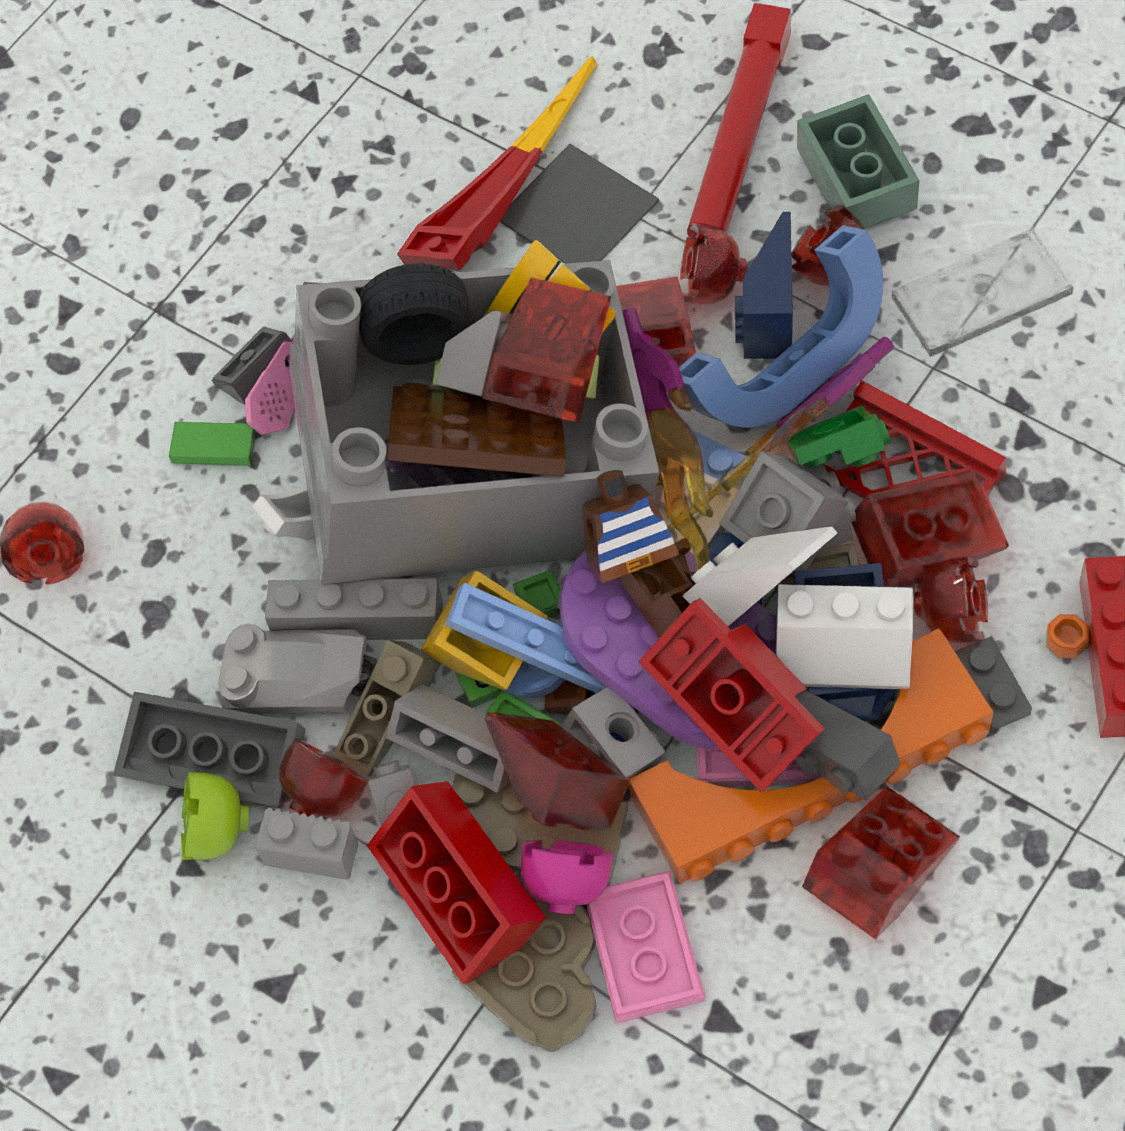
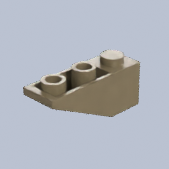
[333,640,441,776]

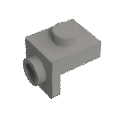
[367,760,415,826]

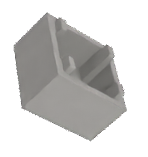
[719,451,849,572]

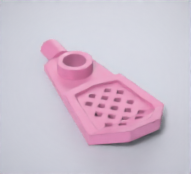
[245,336,295,435]

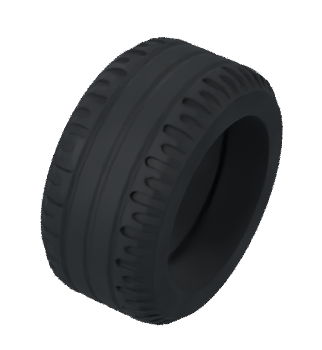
[359,263,472,365]

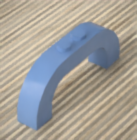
[678,225,883,428]

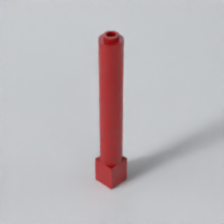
[687,3,791,249]

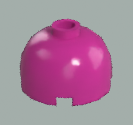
[521,840,613,914]

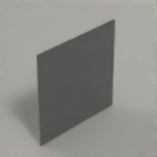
[500,144,659,264]

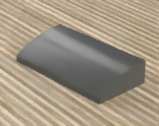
[113,691,306,808]

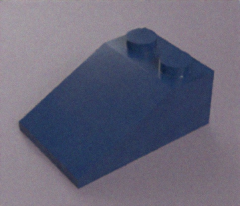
[735,212,793,359]

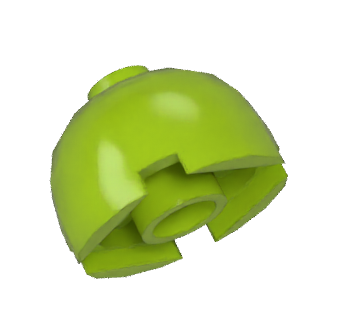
[181,772,249,860]

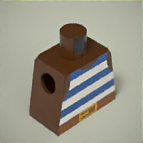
[582,470,679,584]

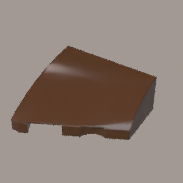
[618,538,696,638]

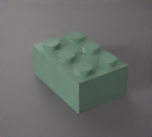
[797,94,920,229]

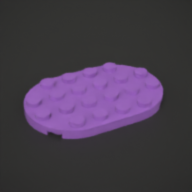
[558,550,776,750]

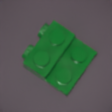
[784,406,891,467]

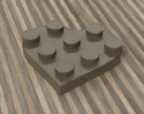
[451,897,596,1052]

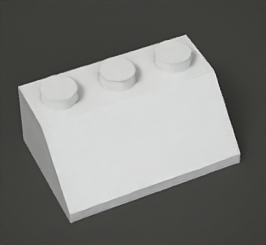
[776,584,913,689]

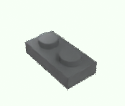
[955,636,1032,731]

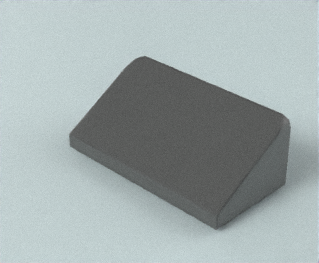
[211,327,292,405]

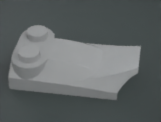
[218,623,367,715]

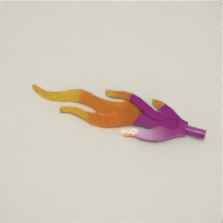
[622,308,713,571]
[669,337,894,530]

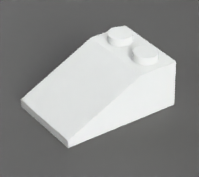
[683,526,837,626]

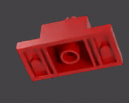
[638,598,825,792]

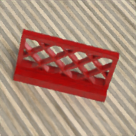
[823,380,1007,548]

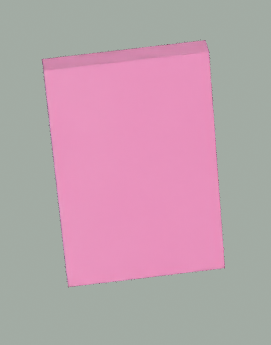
[586,871,705,1023]

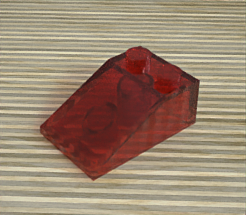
[851,471,1009,587]
[484,711,630,831]

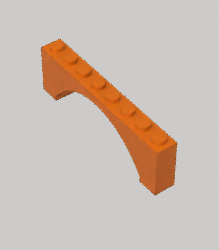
[628,628,994,884]

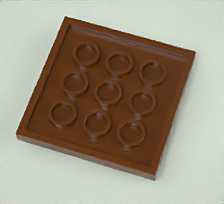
[387,382,566,477]

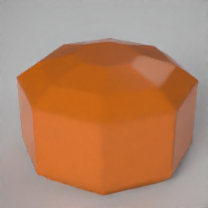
[1046,614,1089,658]

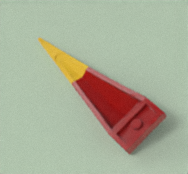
[397,56,597,271]

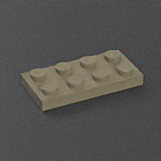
[452,773,628,887]

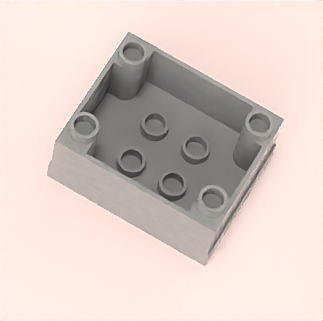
[289,260,659,584]

